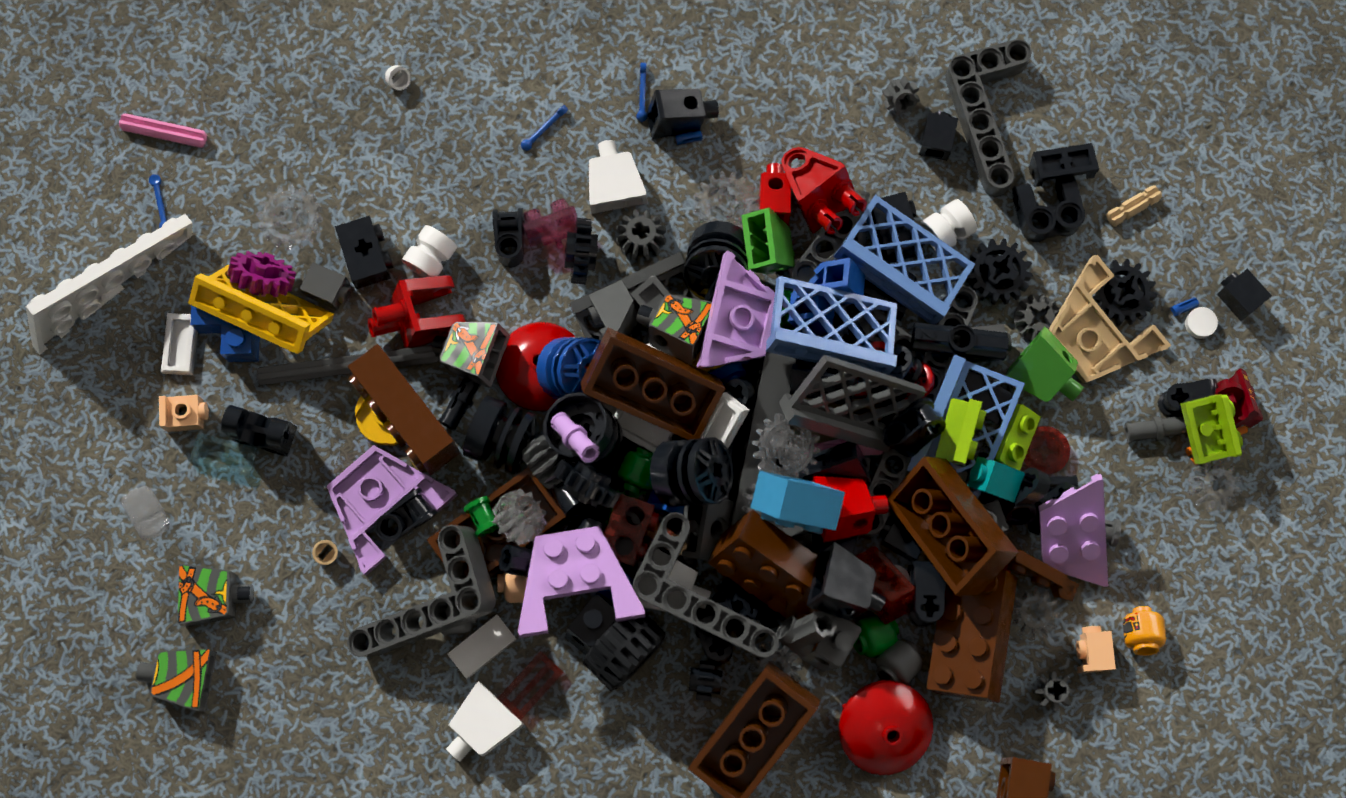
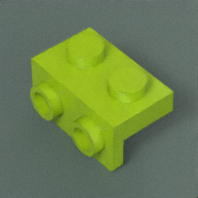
[1180,394,1243,464]
[936,398,987,467]
[988,404,1041,471]

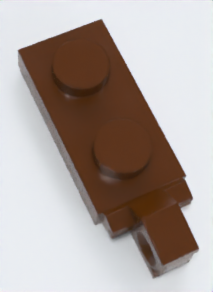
[1007,549,1079,602]

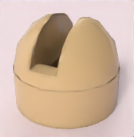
[312,540,338,565]

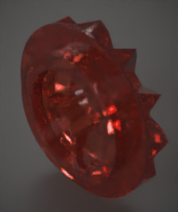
[1024,426,1070,474]

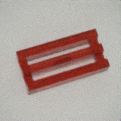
[498,651,564,720]

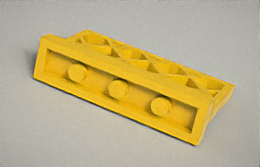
[188,265,334,354]

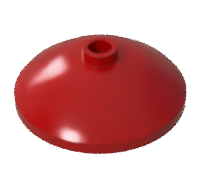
[496,322,575,411]
[838,680,933,775]

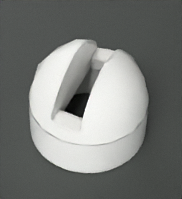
[385,65,411,90]

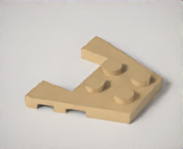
[1049,255,1171,383]

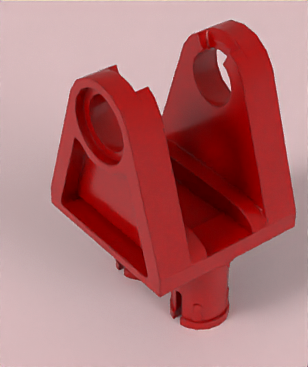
[782,147,867,234]
[368,275,467,348]

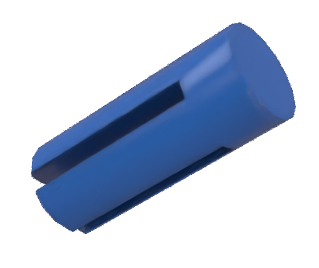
[675,130,703,145]
[1170,297,1199,316]

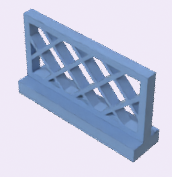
[833,194,975,325]
[766,276,897,375]
[907,354,1025,499]

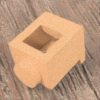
[159,395,209,432]
[1076,626,1116,673]

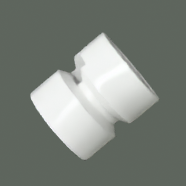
[920,199,978,251]
[401,225,458,277]

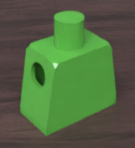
[741,208,795,274]
[1005,326,1084,402]

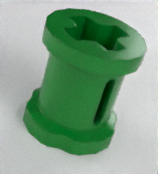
[463,496,503,537]

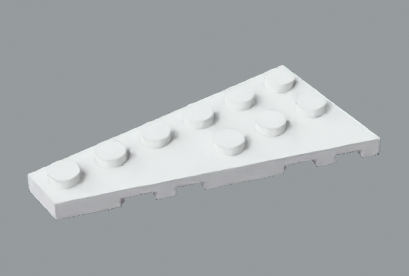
[26,214,192,355]

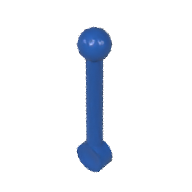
[636,63,648,122]
[521,105,568,151]
[149,174,167,228]

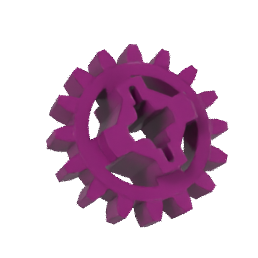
[227,251,296,297]

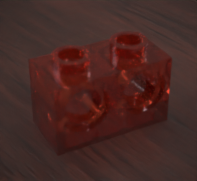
[604,494,660,566]
[856,546,916,625]

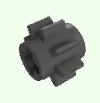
[882,76,920,116]
[1033,671,1075,712]

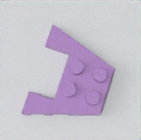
[326,445,458,576]
[518,526,645,638]

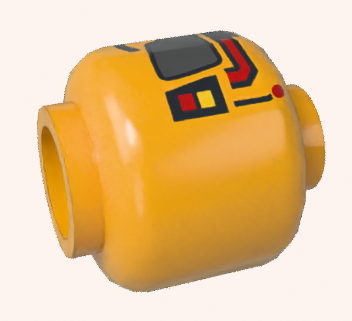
[1123,606,1166,656]

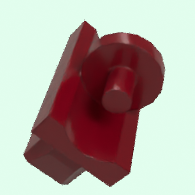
[1215,368,1263,429]

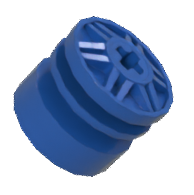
[536,337,601,401]

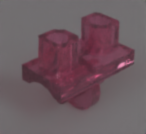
[523,198,577,250]

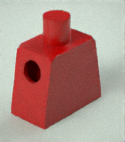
[758,163,791,228]
[813,476,889,542]

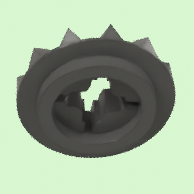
[1014,294,1060,341]

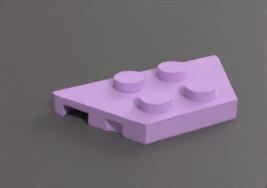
[696,251,775,369]
[1038,474,1108,587]

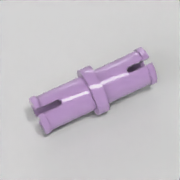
[551,412,599,463]

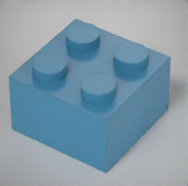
[751,471,845,534]

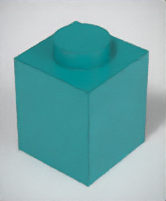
[967,456,1025,502]

